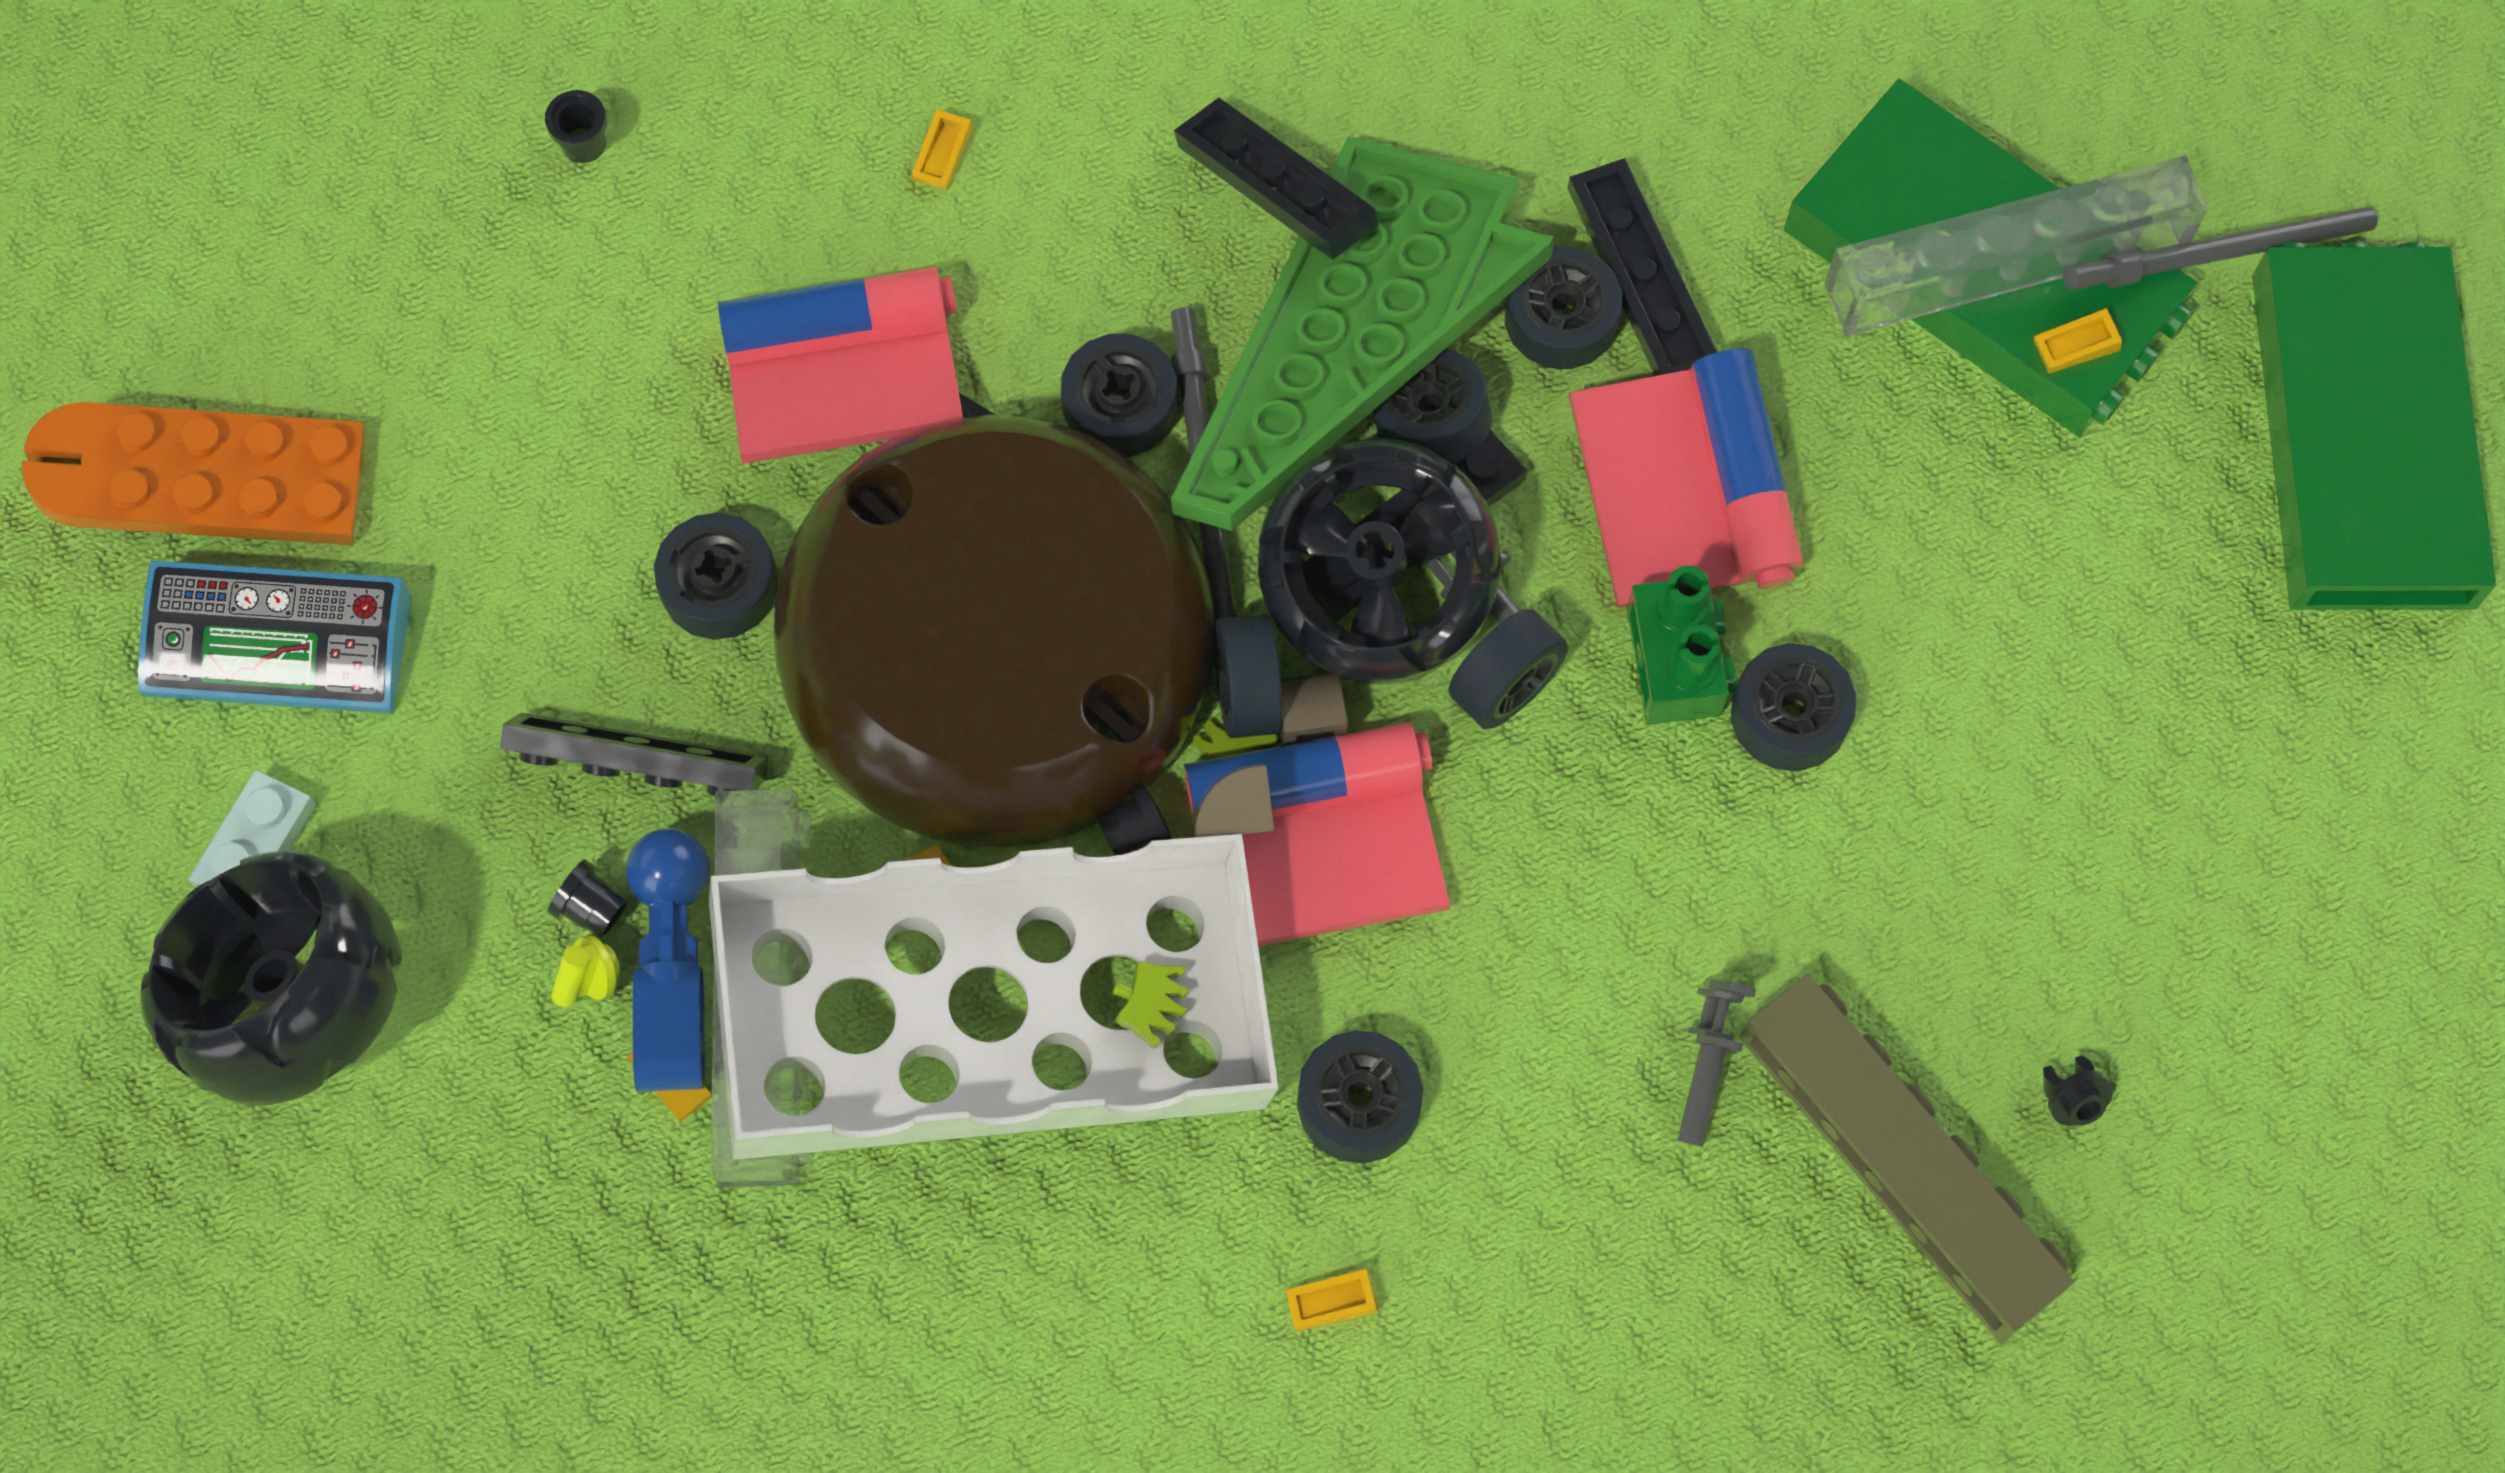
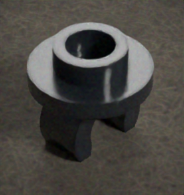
[2043,1055,2113,1126]

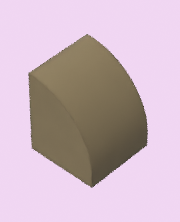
[1280,673,1348,746]
[1191,764,1274,838]

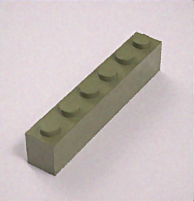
[1739,973,2075,1344]

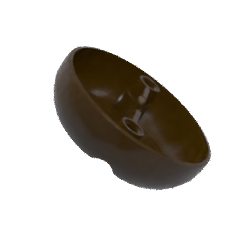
[773,414,1216,848]

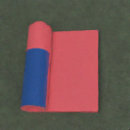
[718,266,963,464]
[1568,348,1804,608]
[1184,722,1450,946]

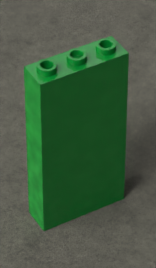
[1784,78,2198,438]
[2252,242,2496,610]

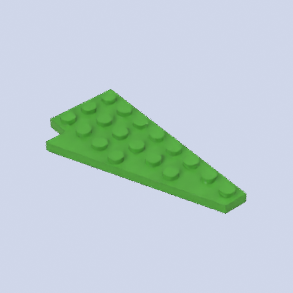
[1171,136,1554,531]

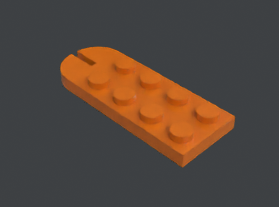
[22,402,365,545]

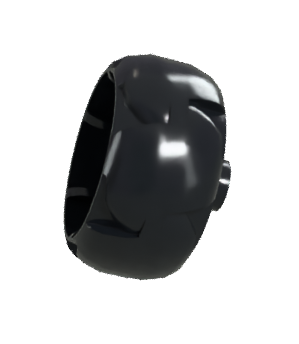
[1258,438,1501,684]
[140,851,402,1106]

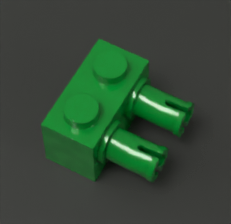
[1626,565,1736,725]

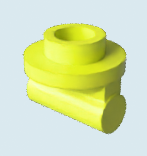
[551,935,620,1007]

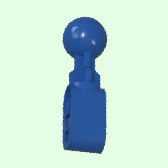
[626,828,710,1092]

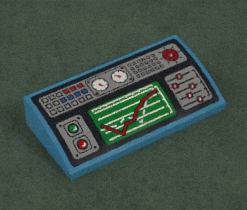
[139,560,412,714]

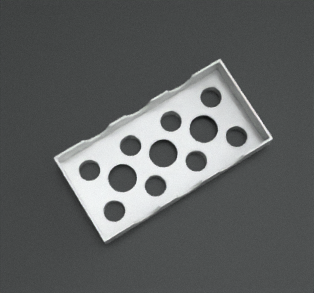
[709,834,1278,1160]

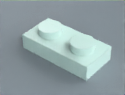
[188,770,316,888]

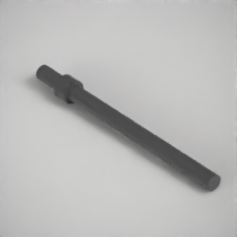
[2063,207,2377,290]
[1171,307,1237,623]

